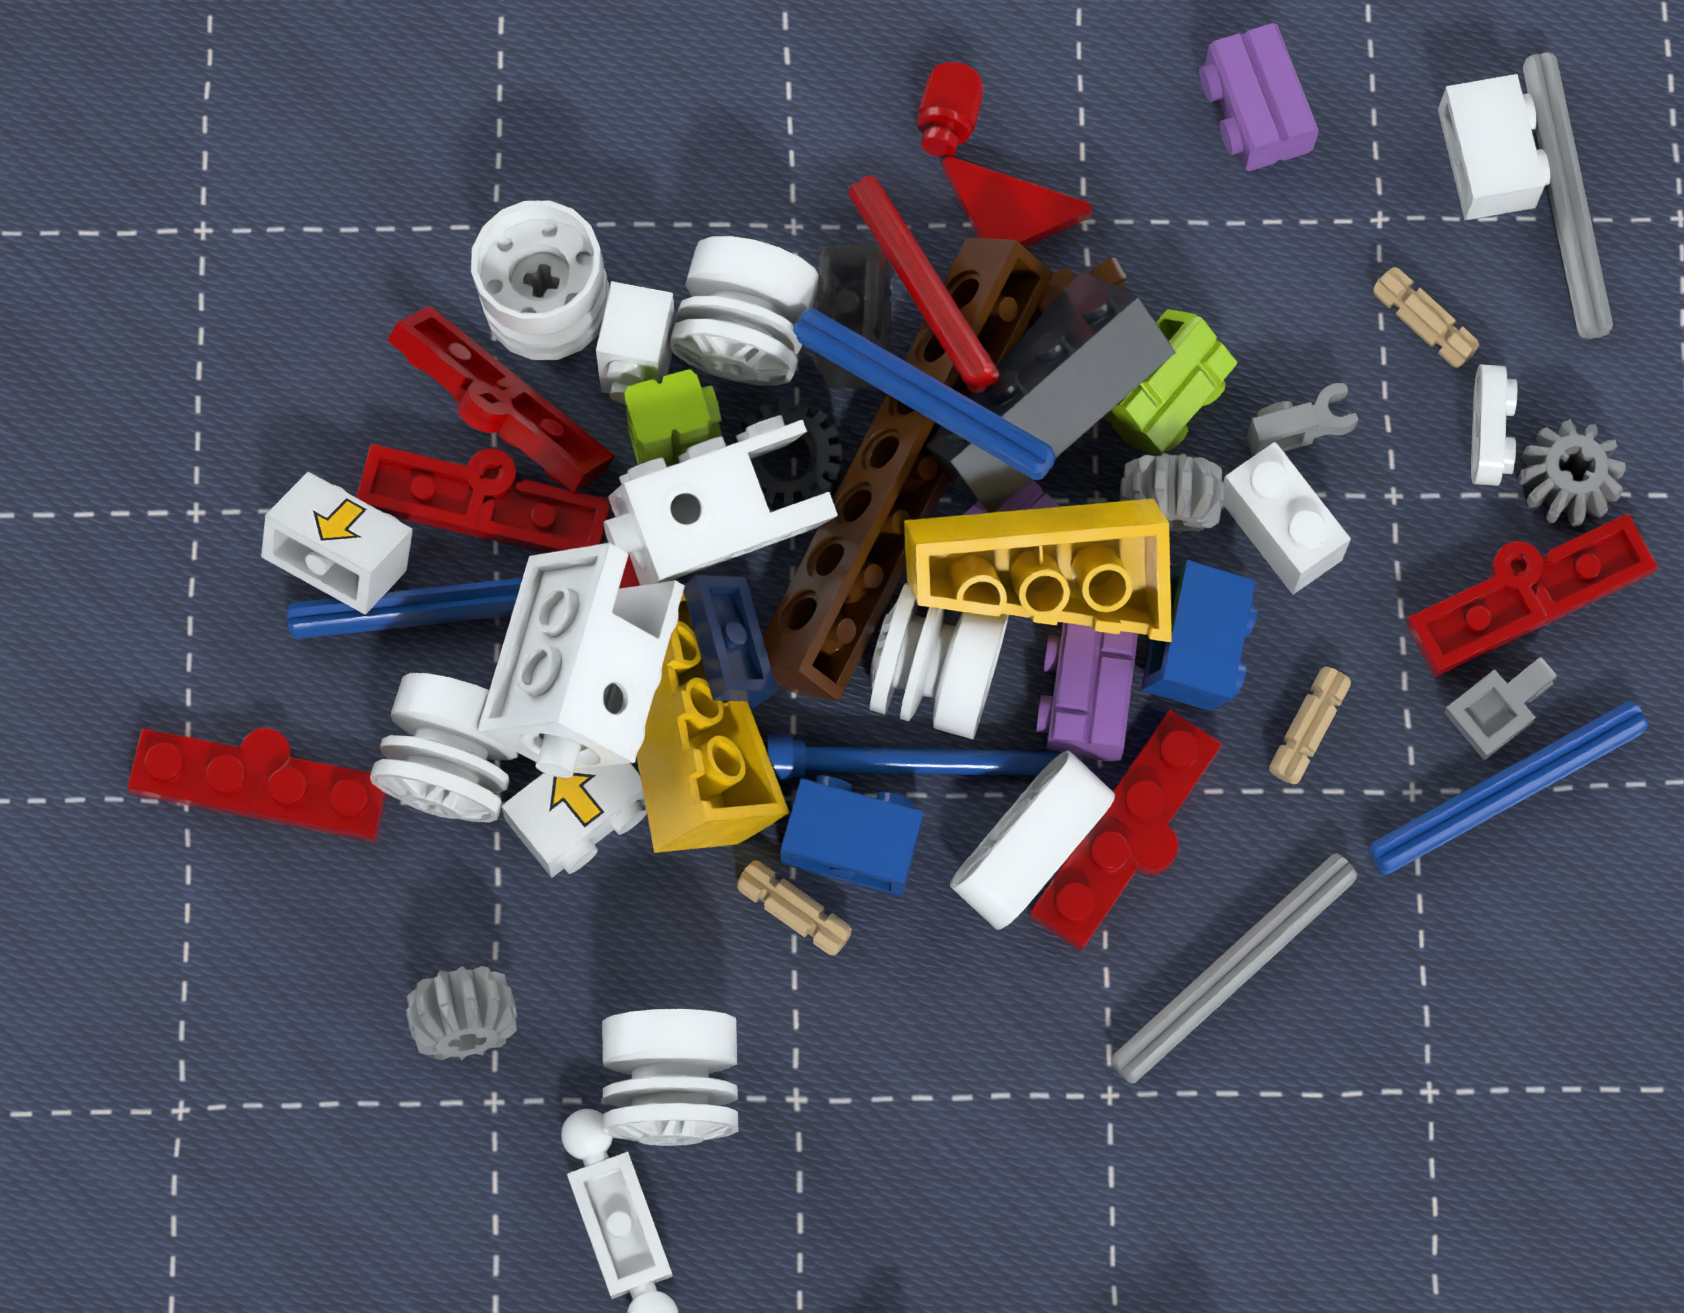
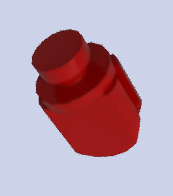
[917,62,983,158]

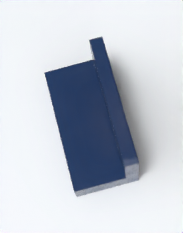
[683,575,777,710]

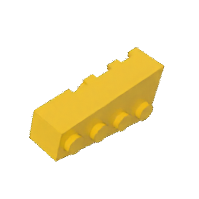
[904,498,1172,642]
[637,592,790,853]

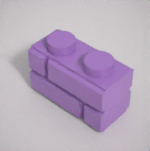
[1199,23,1319,171]
[1036,623,1138,762]

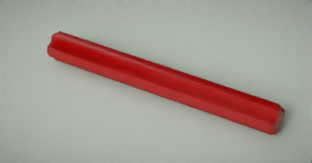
[848,175,999,393]

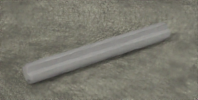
[1523,53,1613,339]
[1111,853,1358,1084]

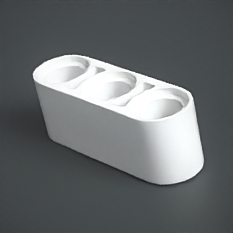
[950,750,1115,930]

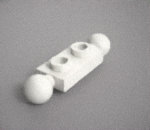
[561,1109,679,1313]

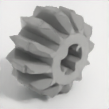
[1518,419,1626,528]
[1120,453,1225,534]
[406,966,517,1060]

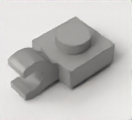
[1246,383,1358,457]
[1444,657,1557,761]

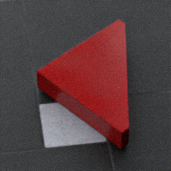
[942,156,1092,247]

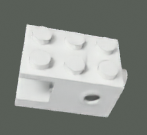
[603,415,838,585]
[477,543,685,778]

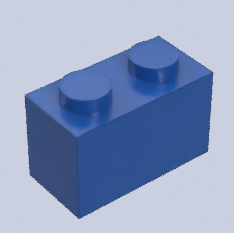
[1141,560,1258,711]
[780,776,924,897]

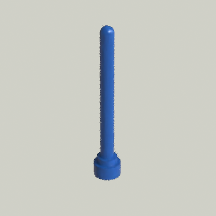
[766,733,1062,784]

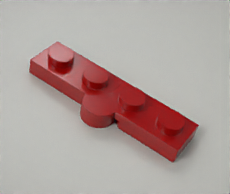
[387,306,615,493]
[356,444,612,553]
[1405,513,1658,678]
[1029,710,1222,952]
[127,728,388,842]

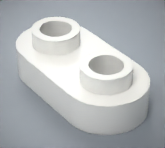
[1471,364,1518,486]

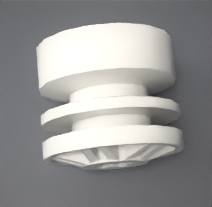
[471,200,610,360]
[668,236,821,386]
[870,583,1009,739]
[370,673,519,822]
[602,1009,738,1146]

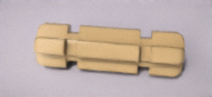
[1373,267,1480,368]
[1269,667,1351,784]
[737,860,852,956]

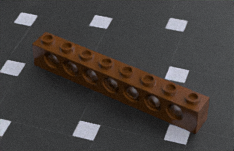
[763,237,1053,701]

